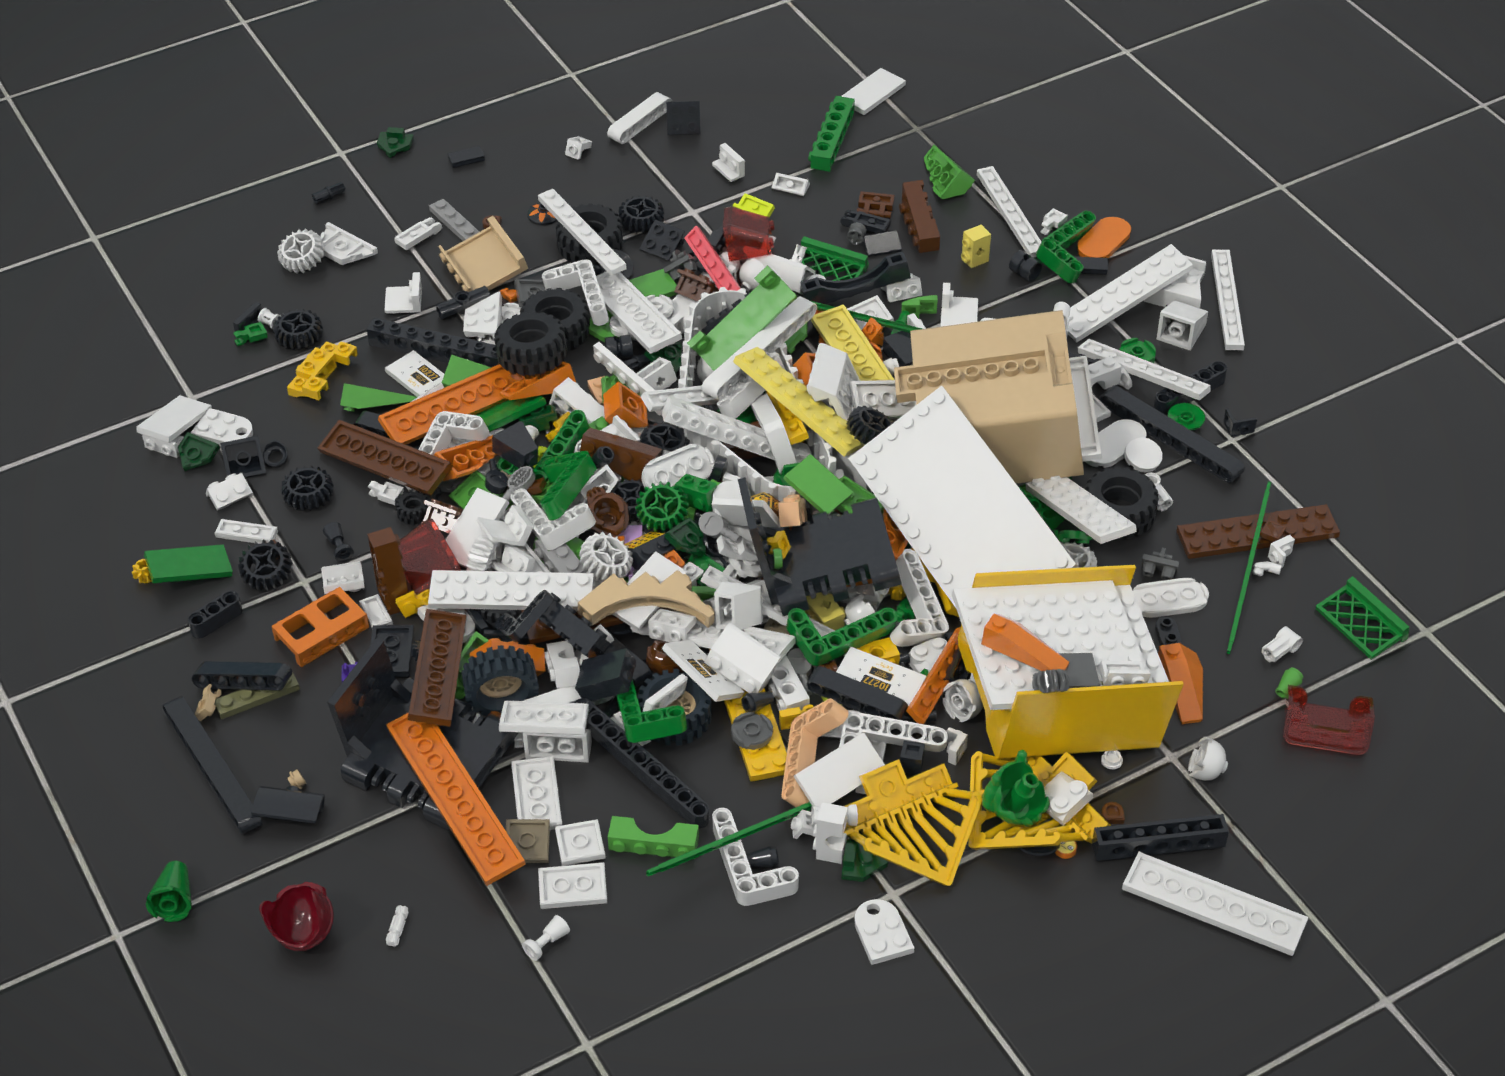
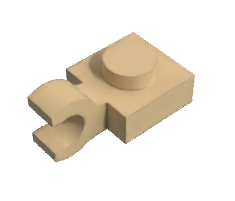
[195,684,221,721]

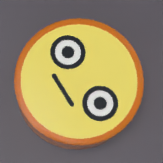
[1055,841,1077,859]

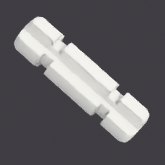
[386,905,409,947]

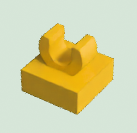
[767,531,791,559]

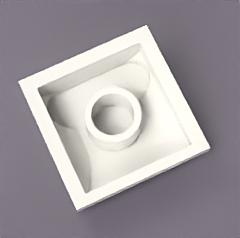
[908,637,961,674]
[1044,771,1093,826]

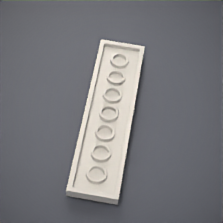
[1068,244,1194,343]
[596,271,682,354]
[1025,476,1137,544]
[428,570,594,611]
[630,611,796,663]
[1122,852,1308,956]

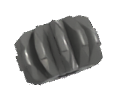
[1032,669,1070,693]

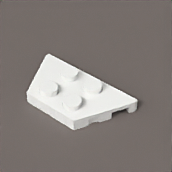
[320,222,378,265]
[463,291,502,338]

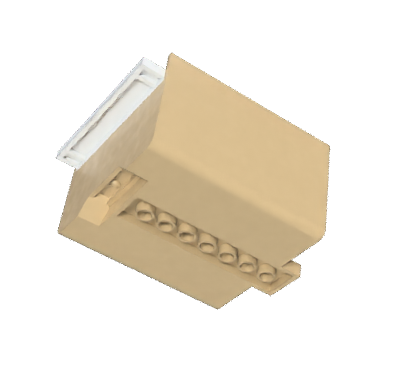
[894,310,1102,484]

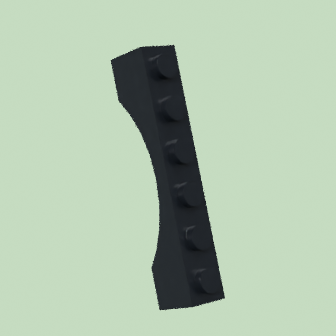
[800,251,911,304]

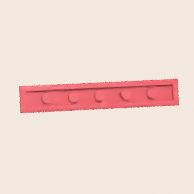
[684,226,741,291]

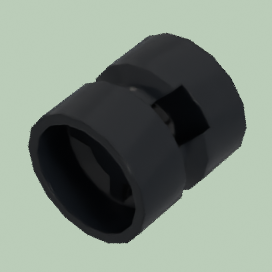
[1009,250,1043,282]
[605,335,633,359]

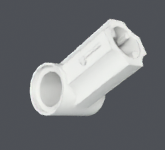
[1145,472,1173,512]
[1261,626,1303,662]

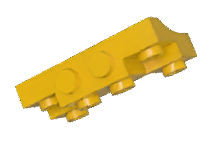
[287,341,358,400]

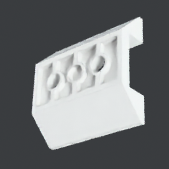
[807,343,860,421]

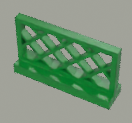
[801,236,869,281]
[1316,576,1409,660]

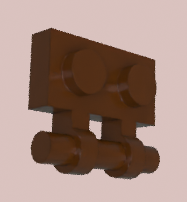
[857,191,895,218]

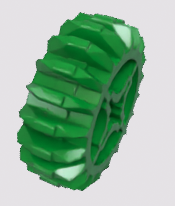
[635,481,689,533]

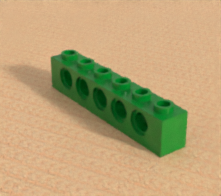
[808,96,855,172]

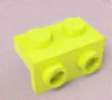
[732,193,775,225]

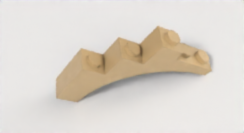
[578,570,715,628]

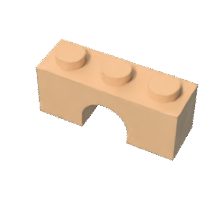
[778,494,807,527]

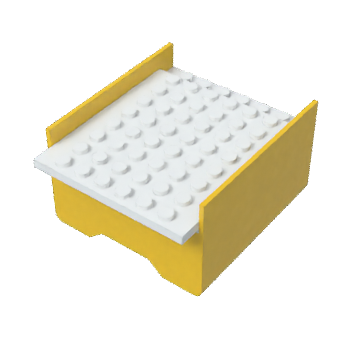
[952,565,1184,759]

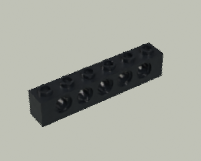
[1092,814,1229,861]

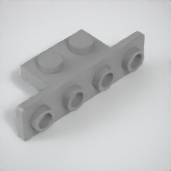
[534,539,587,573]

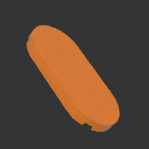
[1077,217,1131,258]

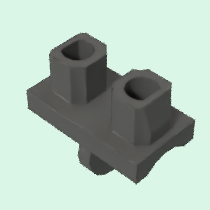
[663,250,699,281]
[1142,547,1179,580]

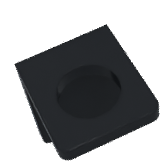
[1223,409,1257,436]

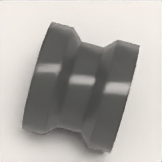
[847,222,867,245]

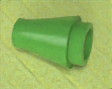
[1275,667,1303,698]

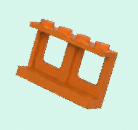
[272,587,369,667]

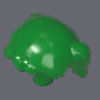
[982,750,1050,827]

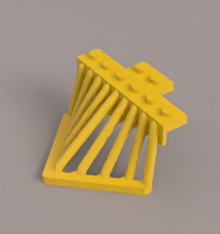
[968,751,1111,850]
[844,759,982,886]

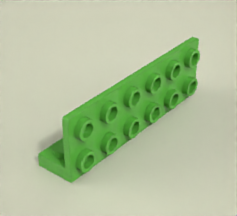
[687,265,797,371]

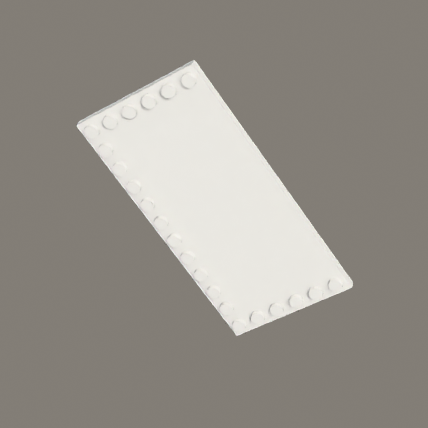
[849,386,1078,608]

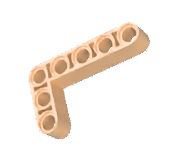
[781,698,849,808]

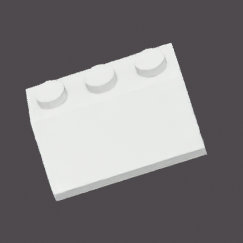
[704,623,781,693]
[522,729,592,763]

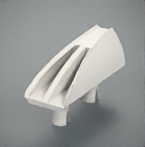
[743,234,815,295]

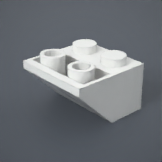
[714,581,763,630]

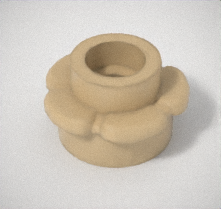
[288,769,306,789]

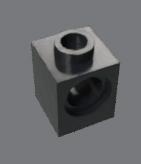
[900,741,925,775]

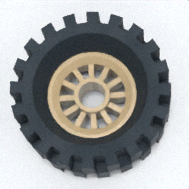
[462,645,539,716]
[637,669,712,746]

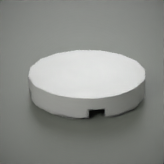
[1124,437,1162,473]

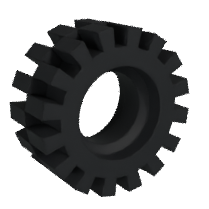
[395,489,430,525]

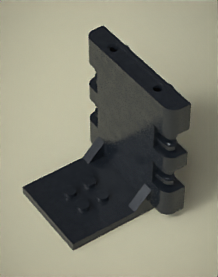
[738,477,902,616]
[327,638,519,830]

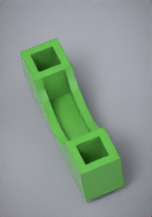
[608,816,699,859]

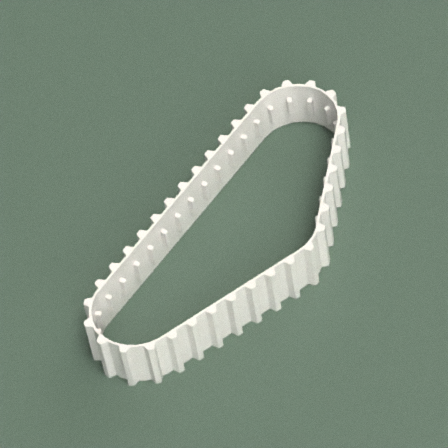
[678,287,836,515]

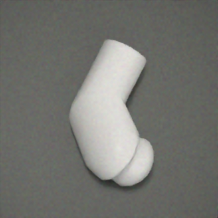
[1253,561,1282,576]

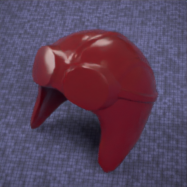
[259,882,334,951]

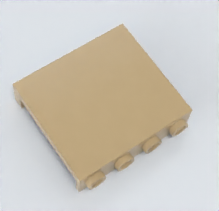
[438,216,528,292]

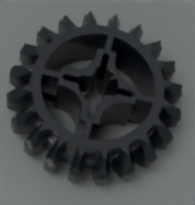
[618,195,665,234]
[273,309,323,350]
[846,405,894,445]
[640,422,690,456]
[281,466,334,511]
[610,478,655,524]
[238,539,293,592]

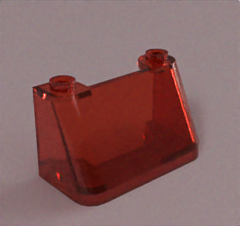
[723,207,775,262]
[398,518,461,606]
[1283,685,1375,755]

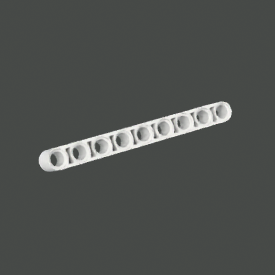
[701,296,817,400]

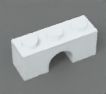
[1088,356,1122,389]
[544,640,580,688]
[813,802,848,864]

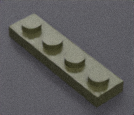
[214,672,300,720]

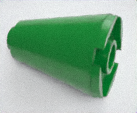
[146,861,192,922]

